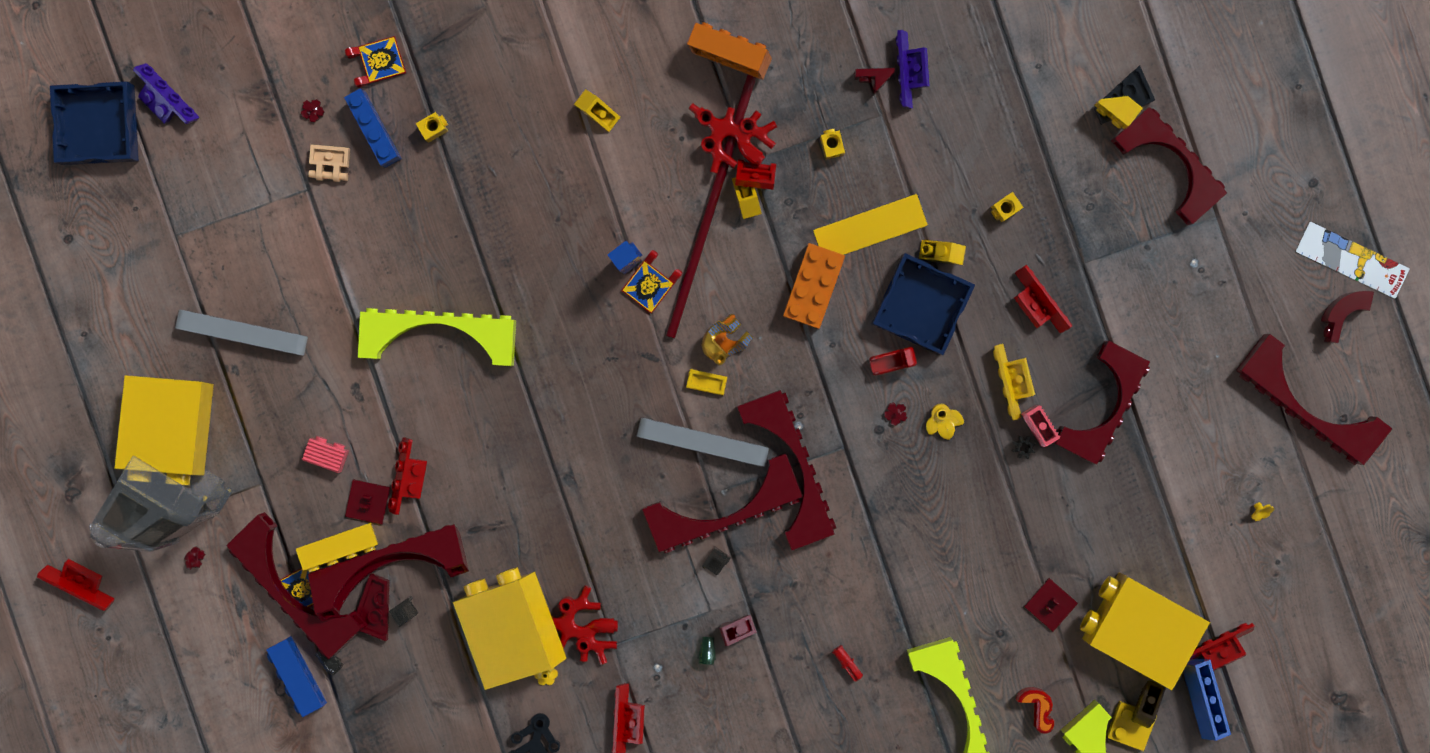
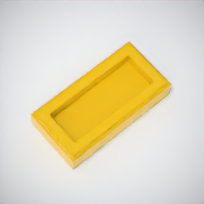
[686,369,727,395]

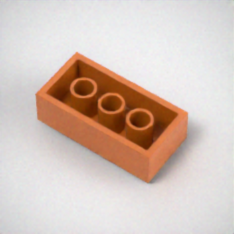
[687,22,772,80]
[782,243,845,329]

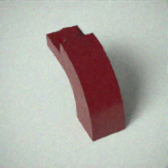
[1321,291,1374,343]

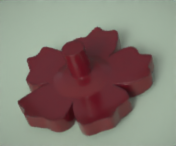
[301,99,325,122]
[884,402,907,426]
[184,546,206,570]

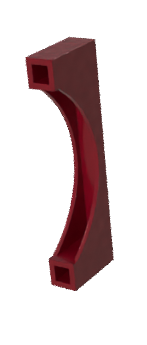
[1236,334,1392,465]
[737,390,837,550]
[642,453,803,554]
[226,512,367,659]
[308,524,469,622]

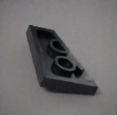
[1093,65,1155,125]

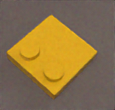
[1106,701,1157,751]

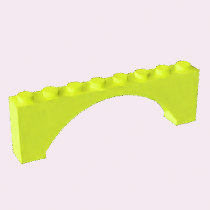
[358,308,516,366]
[907,637,990,753]
[1061,700,1112,753]

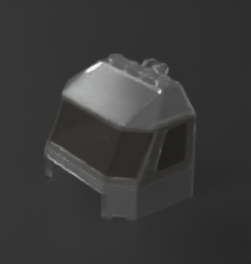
[89,456,232,552]

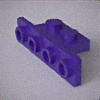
[896,30,930,109]
[133,63,199,124]

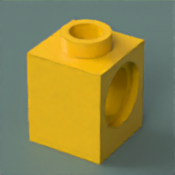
[416,112,448,143]
[820,129,845,160]
[991,192,1024,222]

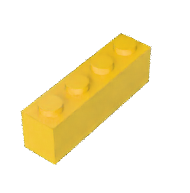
[296,523,379,572]

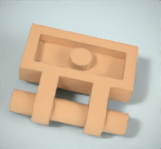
[309,145,350,182]

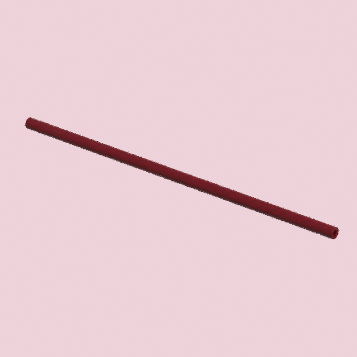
[666,44,766,338]

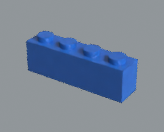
[344,88,402,168]
[607,241,642,275]
[266,636,327,717]
[1183,659,1231,741]

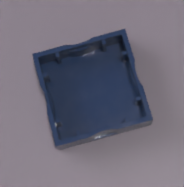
[50,81,139,165]
[871,253,975,355]

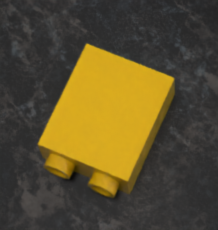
[114,375,214,485]
[453,567,567,690]
[1080,572,1210,690]

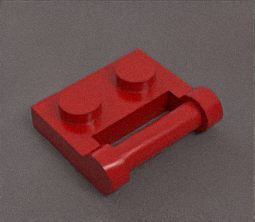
[735,159,776,190]

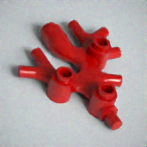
[689,103,777,174]
[551,585,618,665]

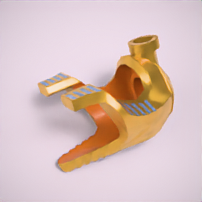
[702,314,753,365]

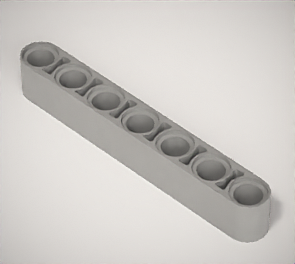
[175,309,308,355]
[637,418,769,467]

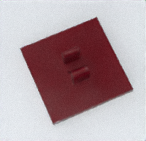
[345,479,390,524]
[1024,578,1078,632]

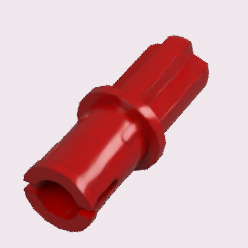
[832,645,863,682]

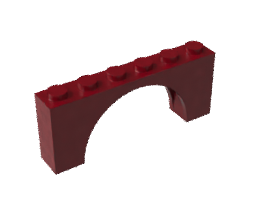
[1111,107,1227,226]
[1053,341,1150,465]

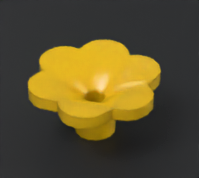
[1251,502,1275,521]
[534,668,558,685]

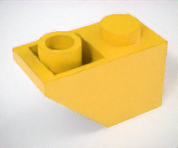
[1094,96,1143,129]
[919,240,966,265]

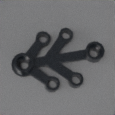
[509,713,561,753]

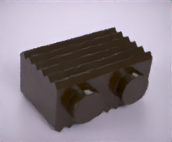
[1131,680,1166,728]

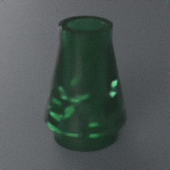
[697,637,716,665]

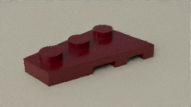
[356,573,390,641]

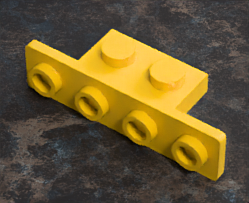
[993,344,1035,421]

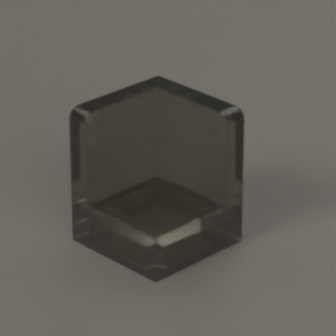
[702,546,730,575]
[389,596,418,627]

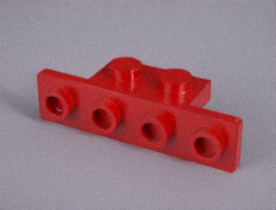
[1014,265,1072,333]
[388,437,427,515]
[37,559,115,611]
[1189,623,1255,671]
[611,683,645,753]

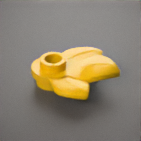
[926,404,964,440]

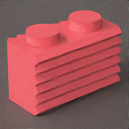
[1021,405,1060,448]
[302,436,349,473]

